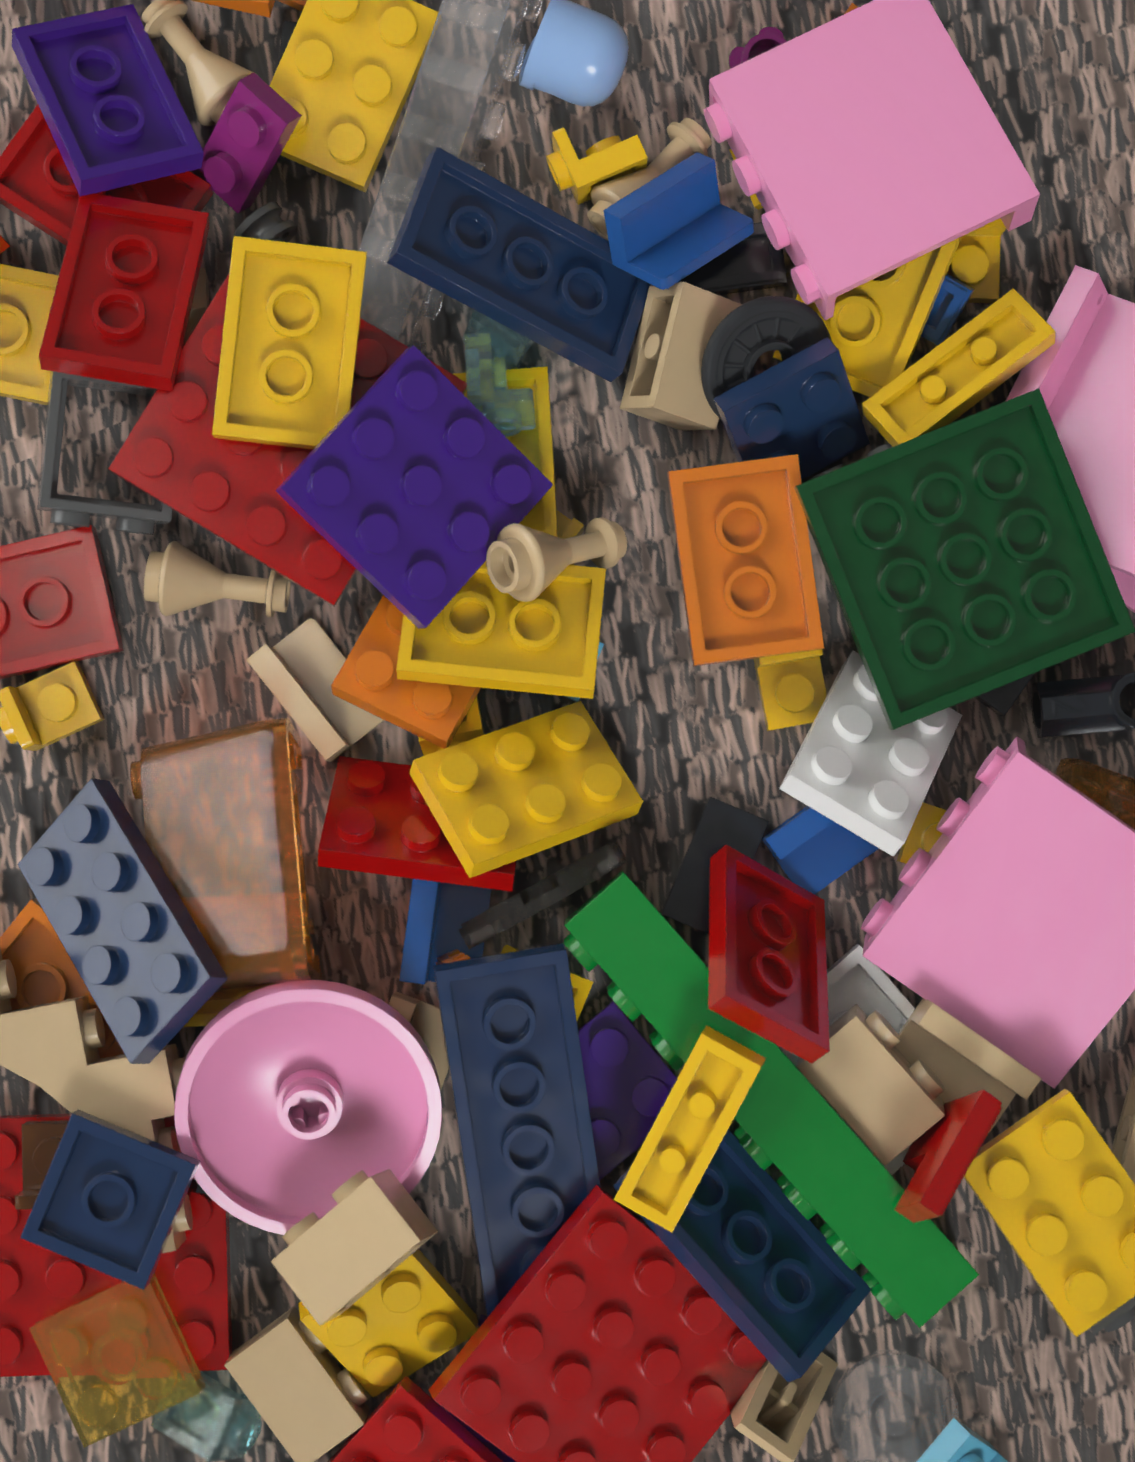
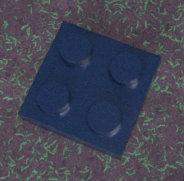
[713,337,870,481]
[20,1109,200,1290]

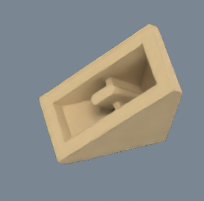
[730,1352,838,1462]

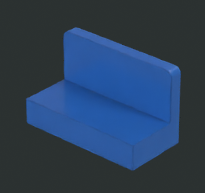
[603,152,754,290]
[762,806,879,894]
[399,879,492,984]

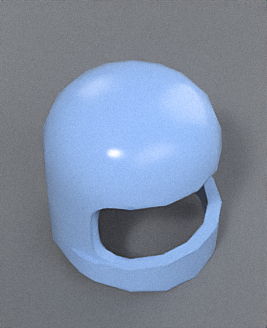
[519,0,629,106]

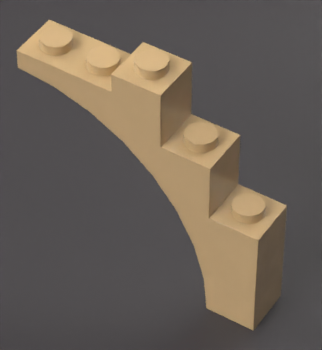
[0,948,193,1253]

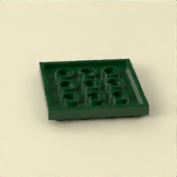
[794,388,1135,730]

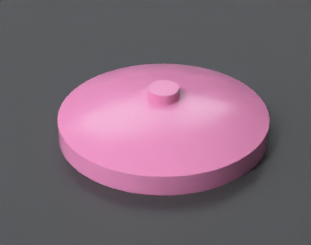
[174,980,442,1235]

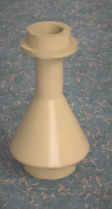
[141,0,256,126]
[587,118,712,241]
[486,517,627,602]
[144,541,291,617]

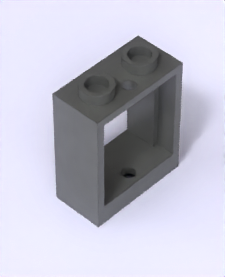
[37,371,172,535]

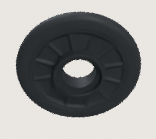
[701,296,832,419]

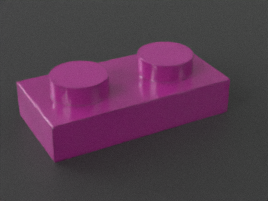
[192,72,302,214]

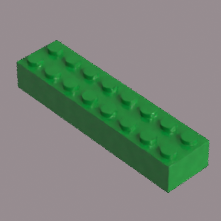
[563,870,979,1328]

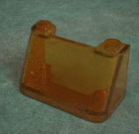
[130,718,322,1001]

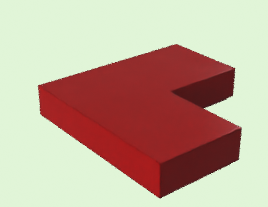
[894,1089,1003,1223]

